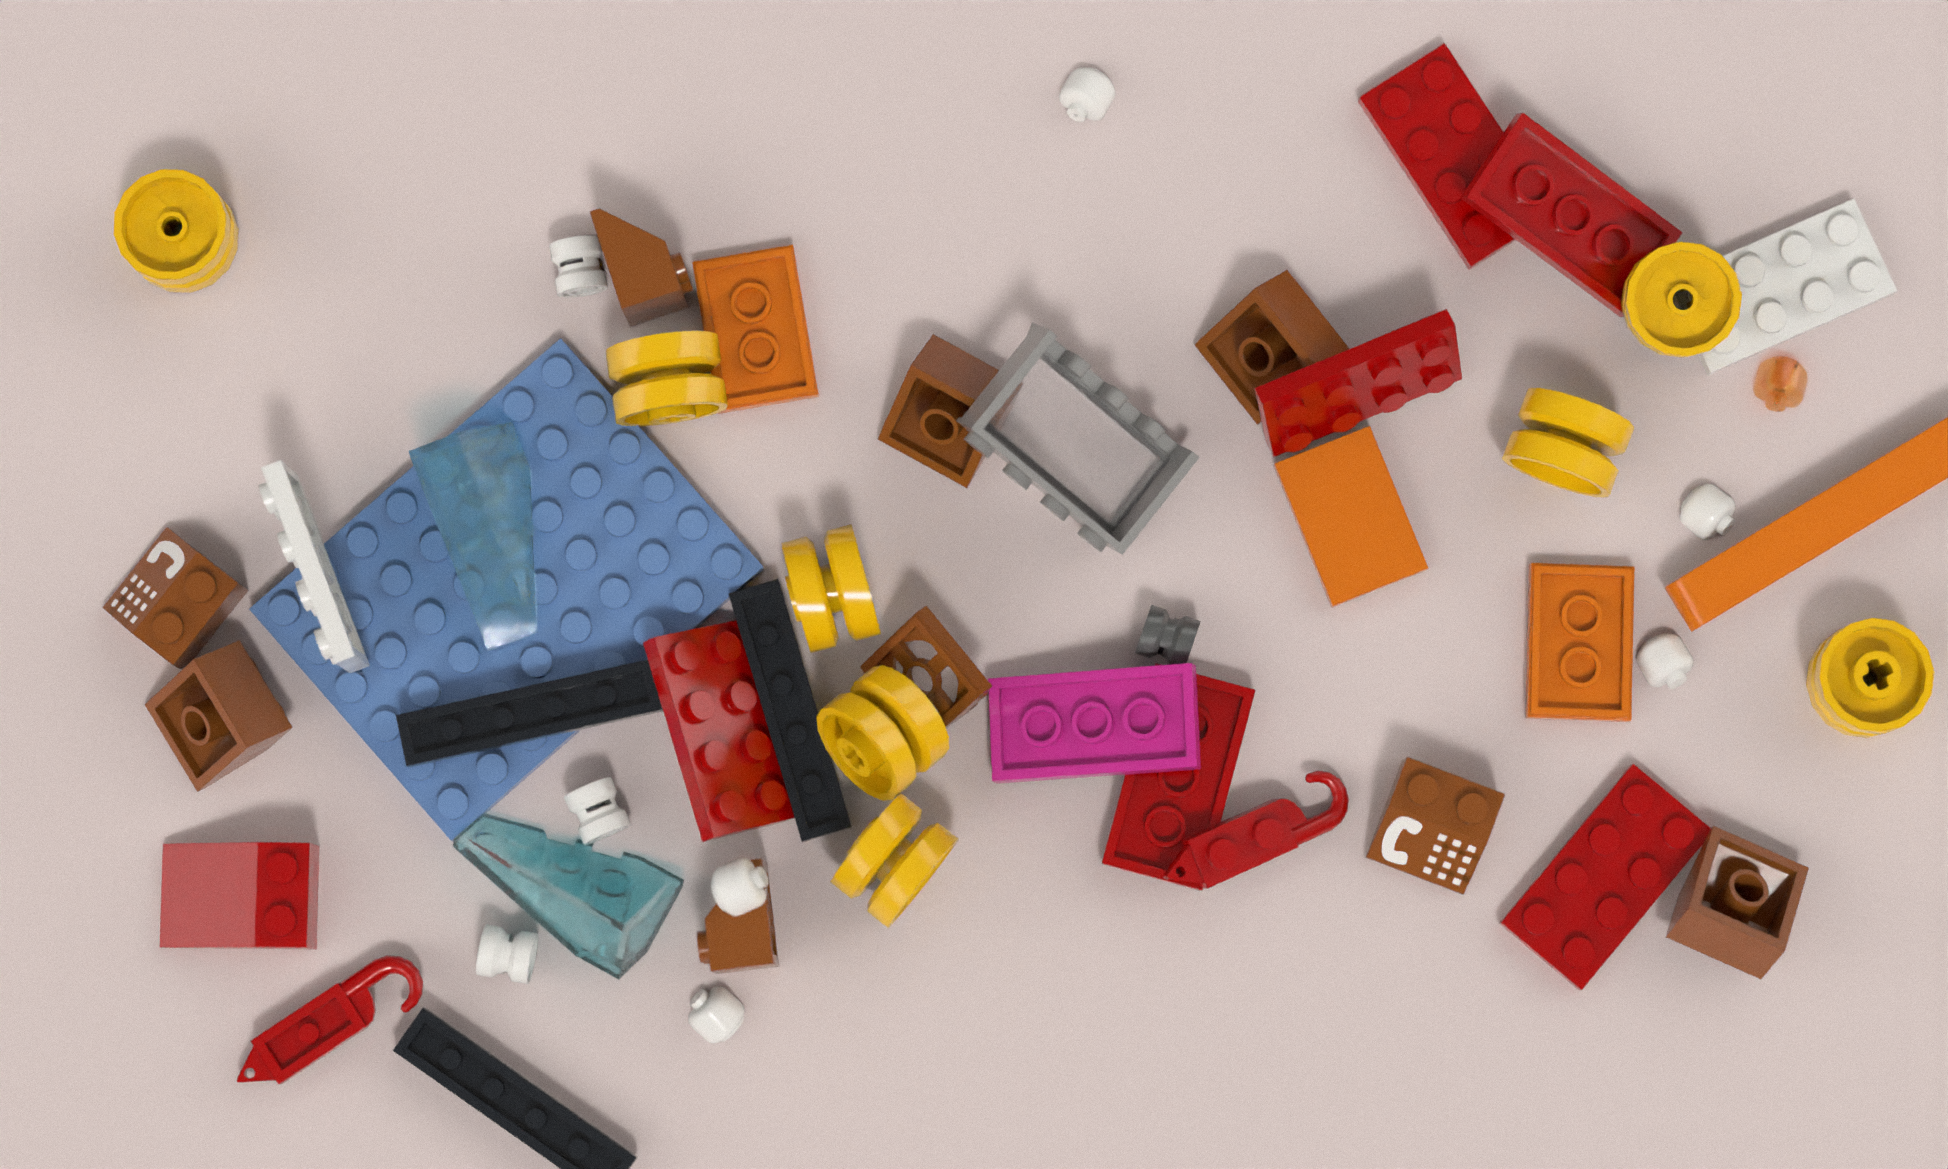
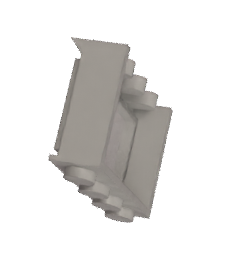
[956,322,1200,555]

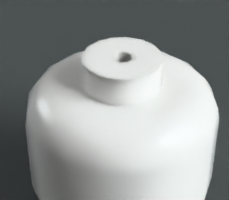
[1059,68,1115,122]
[1680,484,1736,540]
[1636,633,1693,689]
[711,858,769,916]
[688,986,745,1044]

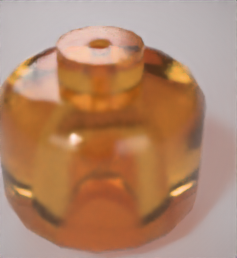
[1753,356,1808,412]

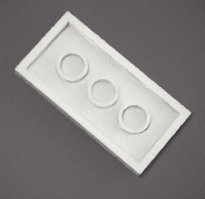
[1673,199,1897,376]
[259,460,370,673]

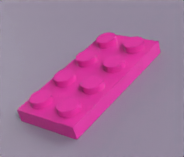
[988,663,1201,784]

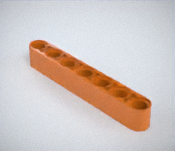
[1665,417,1948,632]

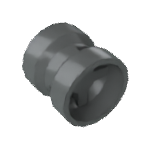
[1135,605,1201,664]

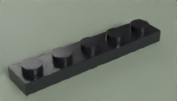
[729,579,852,843]
[396,660,663,768]
[393,1007,638,1169]

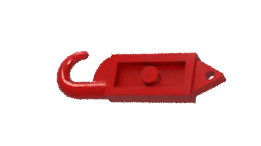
[1163,770,1349,889]
[237,955,423,1085]

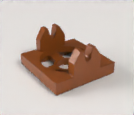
[860,606,992,729]

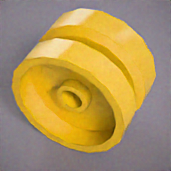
[113,169,238,293]
[1621,242,1742,358]
[605,331,728,426]
[1502,388,1635,498]
[781,524,881,653]
[1806,618,1934,738]
[817,665,949,801]
[830,793,959,928]

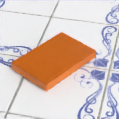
[692,245,819,414]
[1273,426,1428,608]
[1525,563,1635,722]

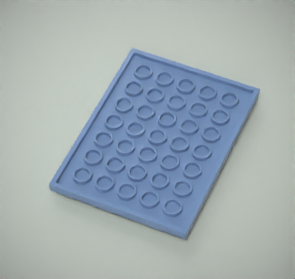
[249,338,764,842]

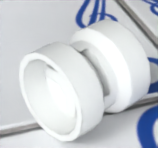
[549,235,608,298]
[564,777,631,845]
[476,924,538,984]

